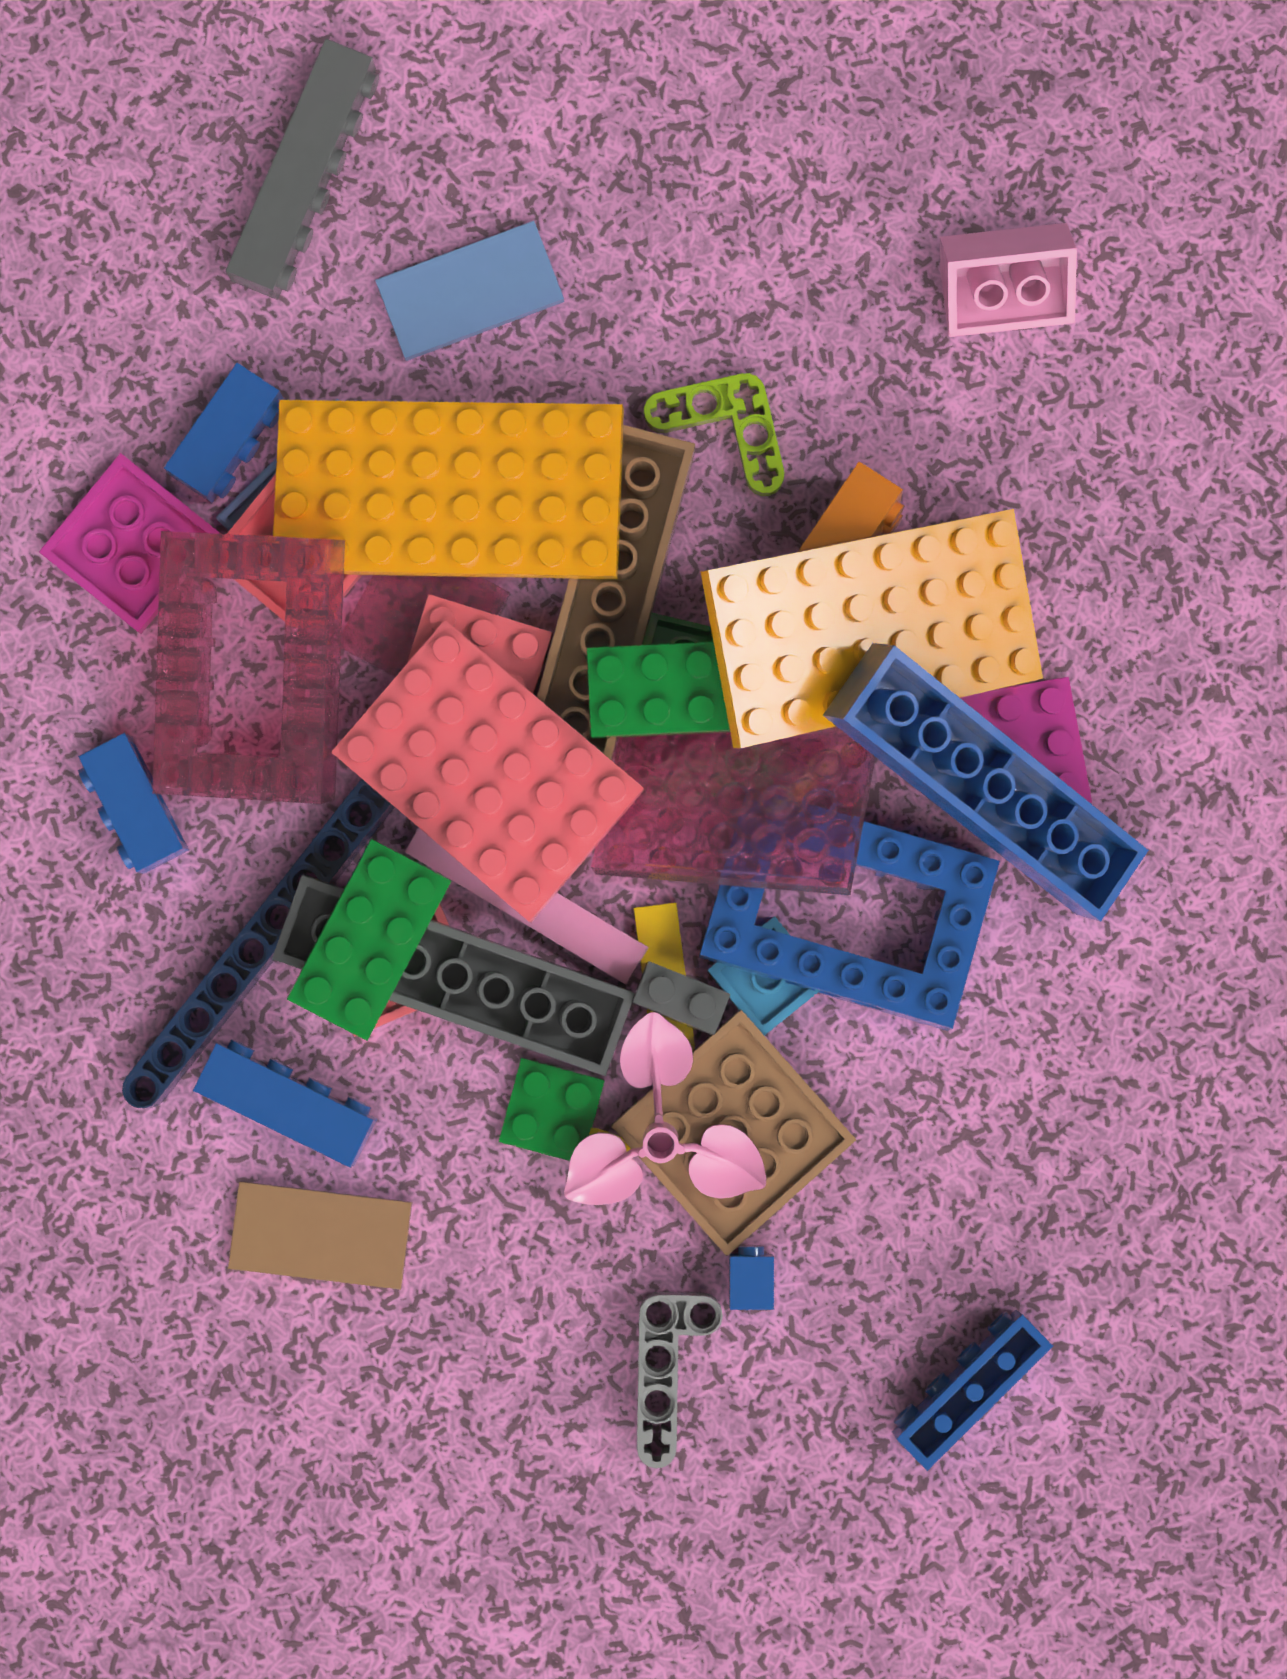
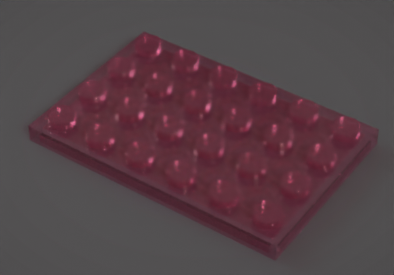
[591,726,876,895]

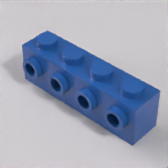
[193,1039,377,1168]
[892,1309,1053,1471]

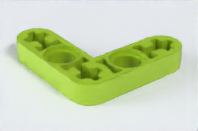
[644,373,784,496]

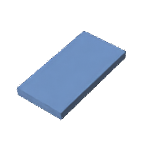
[375,221,564,361]

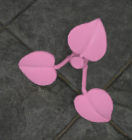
[564,1012,766,1205]

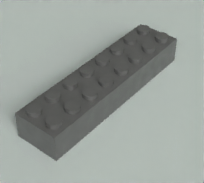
[272,874,635,1076]

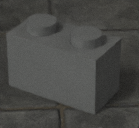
[632,961,731,1035]

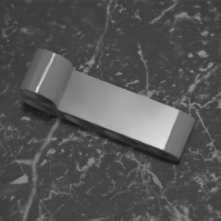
[637,1292,723,1469]

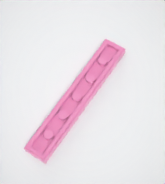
[405,828,649,985]

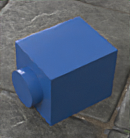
[729,1245,774,1310]

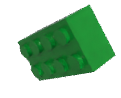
[587,642,730,738]
[287,838,451,1041]

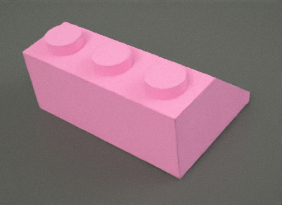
[940,223,1077,337]

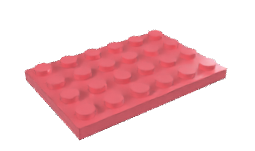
[331,620,645,923]

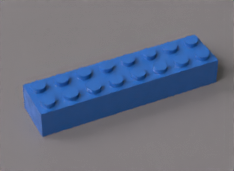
[823,643,1149,922]

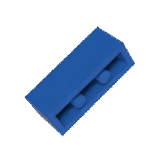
[164,363,284,503]
[78,733,189,874]

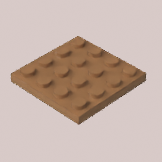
[611,1009,856,1256]

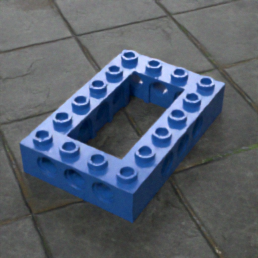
[698,788,1000,1031]

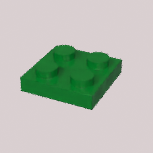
[499,1058,605,1161]

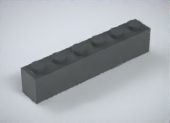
[226,39,379,300]

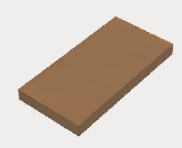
[228,1181,413,1290]

